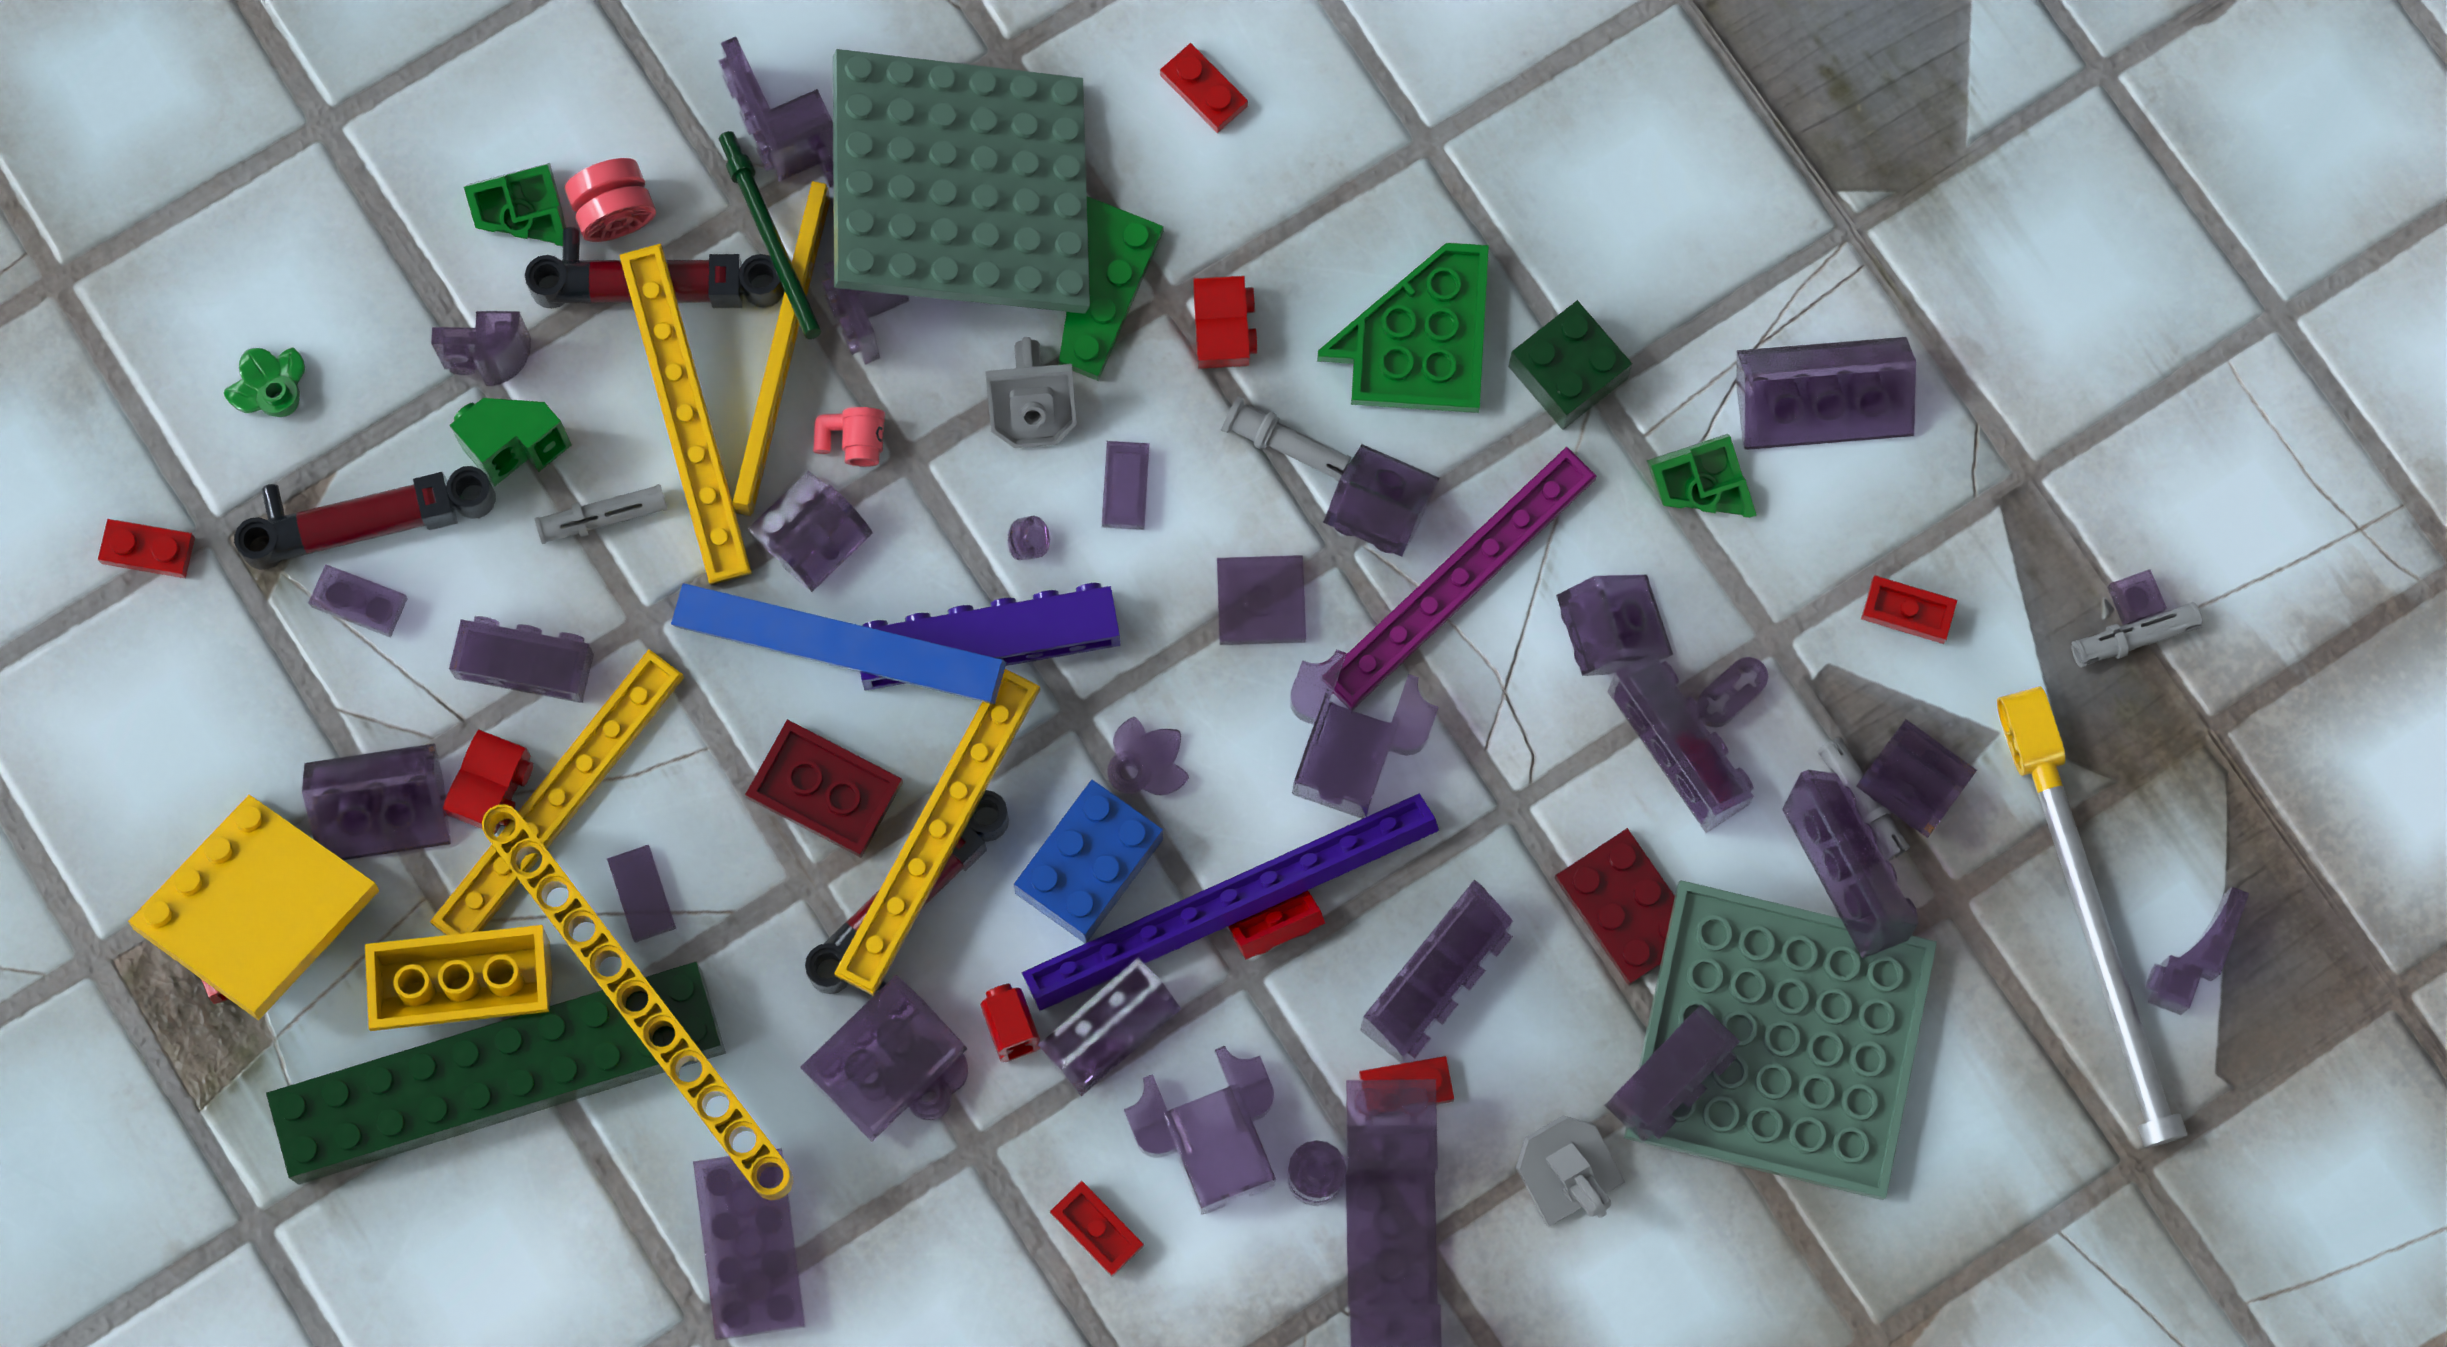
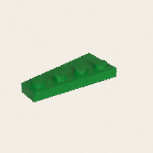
[1059,196,1164,381]

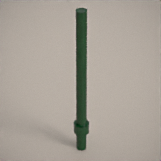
[719,131,821,339]

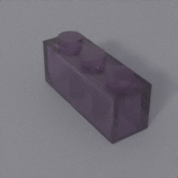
[449,616,594,703]
[1038,958,1181,1097]
[1604,1005,1740,1142]

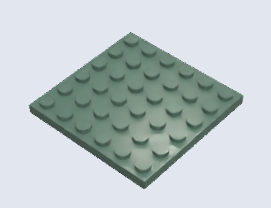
[833,49,1090,314]
[1624,880,1937,1200]

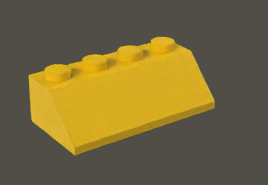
[365,925,552,1031]

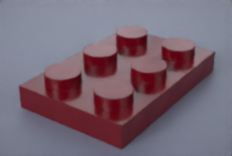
[745,719,903,858]
[1555,828,1675,986]

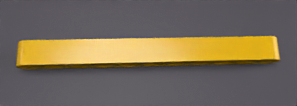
[482,804,793,1200]

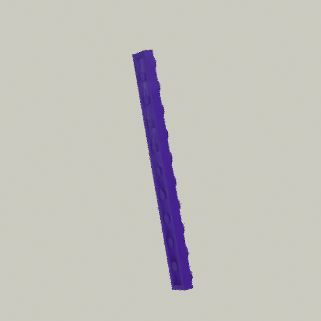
[1021,793,1439,1011]

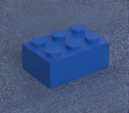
[1014,779,1163,943]

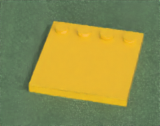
[128,794,379,1021]

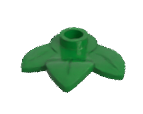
[224,347,305,417]

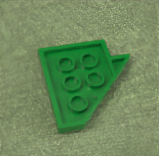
[1317,243,1489,413]

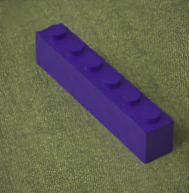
[860,583,1120,691]

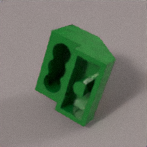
[449,398,572,487]

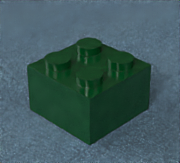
[1508,300,1632,430]

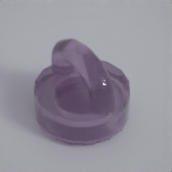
[1008,515,1050,560]

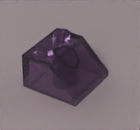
[1323,444,1440,557]
[1556,574,1673,676]

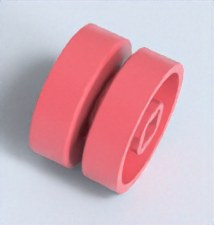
[565,158,656,242]

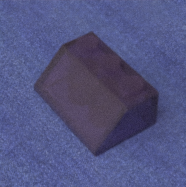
[302,743,451,860]
[800,975,968,1142]

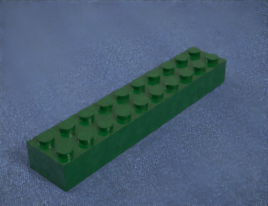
[266,961,726,1185]

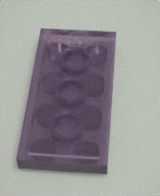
[693,1148,806,1340]

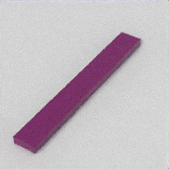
[1321,446,1597,712]

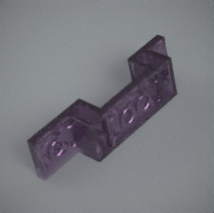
[718,36,910,365]
[1345,1079,1442,1347]

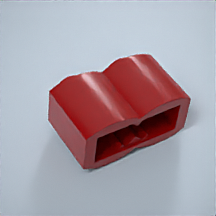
[1193,276,1257,369]
[443,729,533,834]
[980,983,1042,1062]

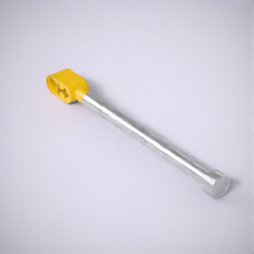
[1997,686,2187,1148]

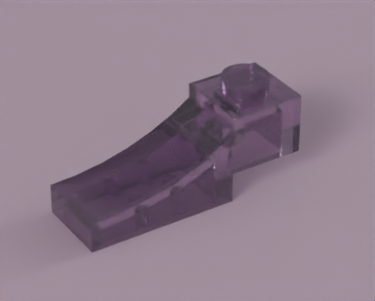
[2146,887,2249,1015]

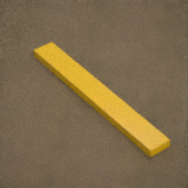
[733,181,831,516]
[619,243,752,585]
[430,649,684,935]
[834,669,1040,996]

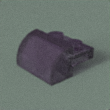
[431,311,531,386]
[747,470,873,592]
[1856,719,1977,838]

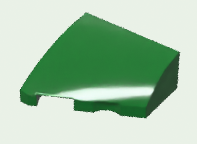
[464,163,566,246]
[1647,434,1757,518]

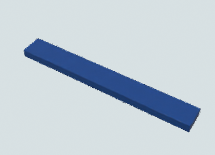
[671,583,1007,705]

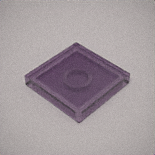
[1217,555,1306,645]

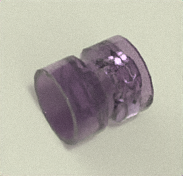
[1287,1140,1346,1206]

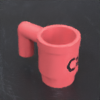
[813,407,885,467]

